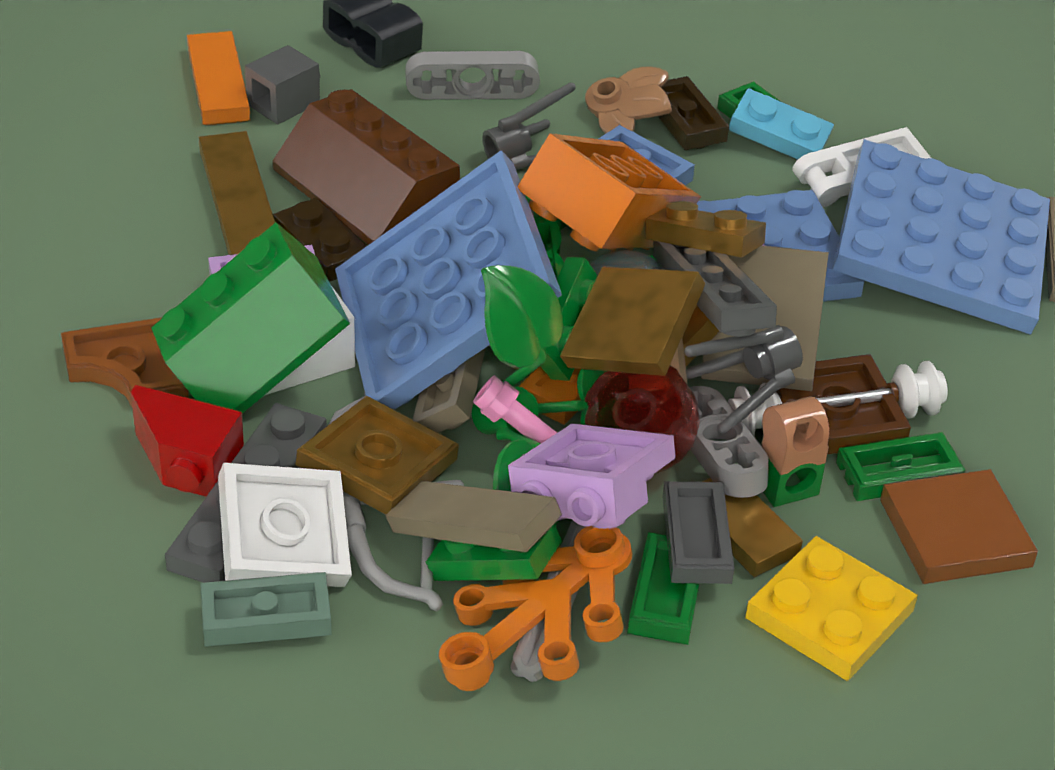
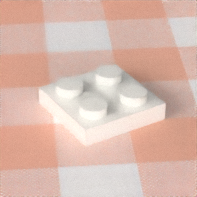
[218,463,352,587]

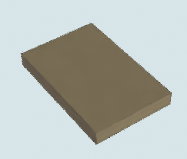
[701,245,829,391]

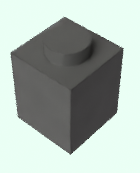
[245,45,320,125]

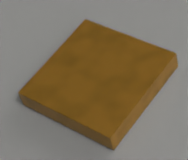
[560,267,705,376]
[296,396,459,515]

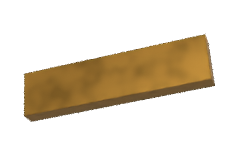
[199,131,275,255]

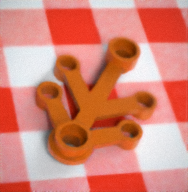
[439,526,633,691]

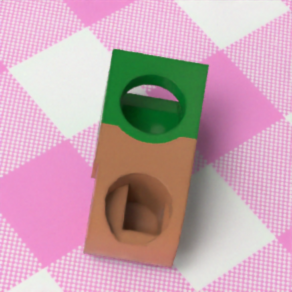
[762,396,829,508]

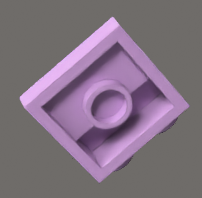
[508,424,675,529]

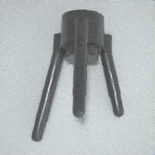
[482,82,576,171]
[684,325,803,434]

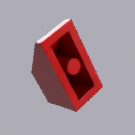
[131,385,244,497]

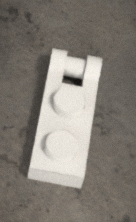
[792,127,931,207]

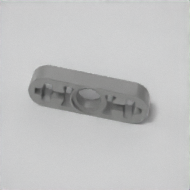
[405,51,540,99]
[673,386,769,498]

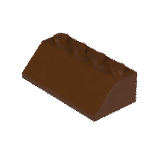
[272,89,460,245]

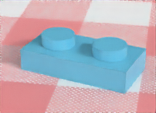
[729,88,834,159]

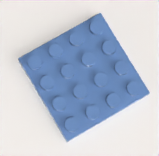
[832,139,1050,335]
[335,150,562,410]

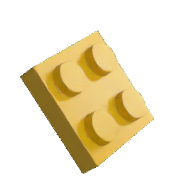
[745,536,918,681]

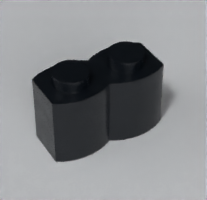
[323,0,423,67]

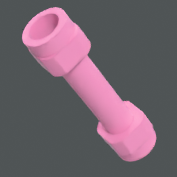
[473,375,557,443]

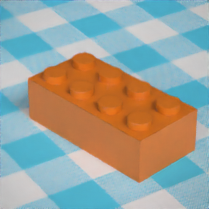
[517,133,701,252]

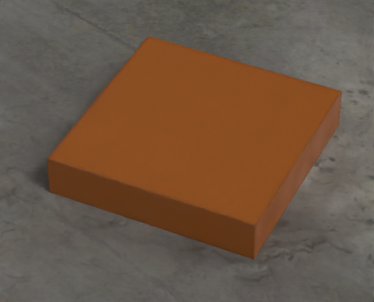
[880,469,1038,584]

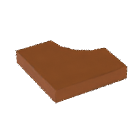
[61,317,189,407]

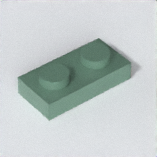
[200,572,332,647]

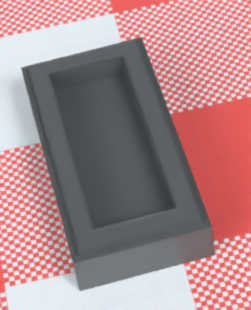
[662,481,734,584]

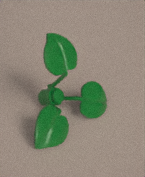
[471,265,644,525]

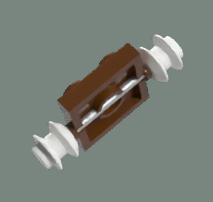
[728,354,948,455]

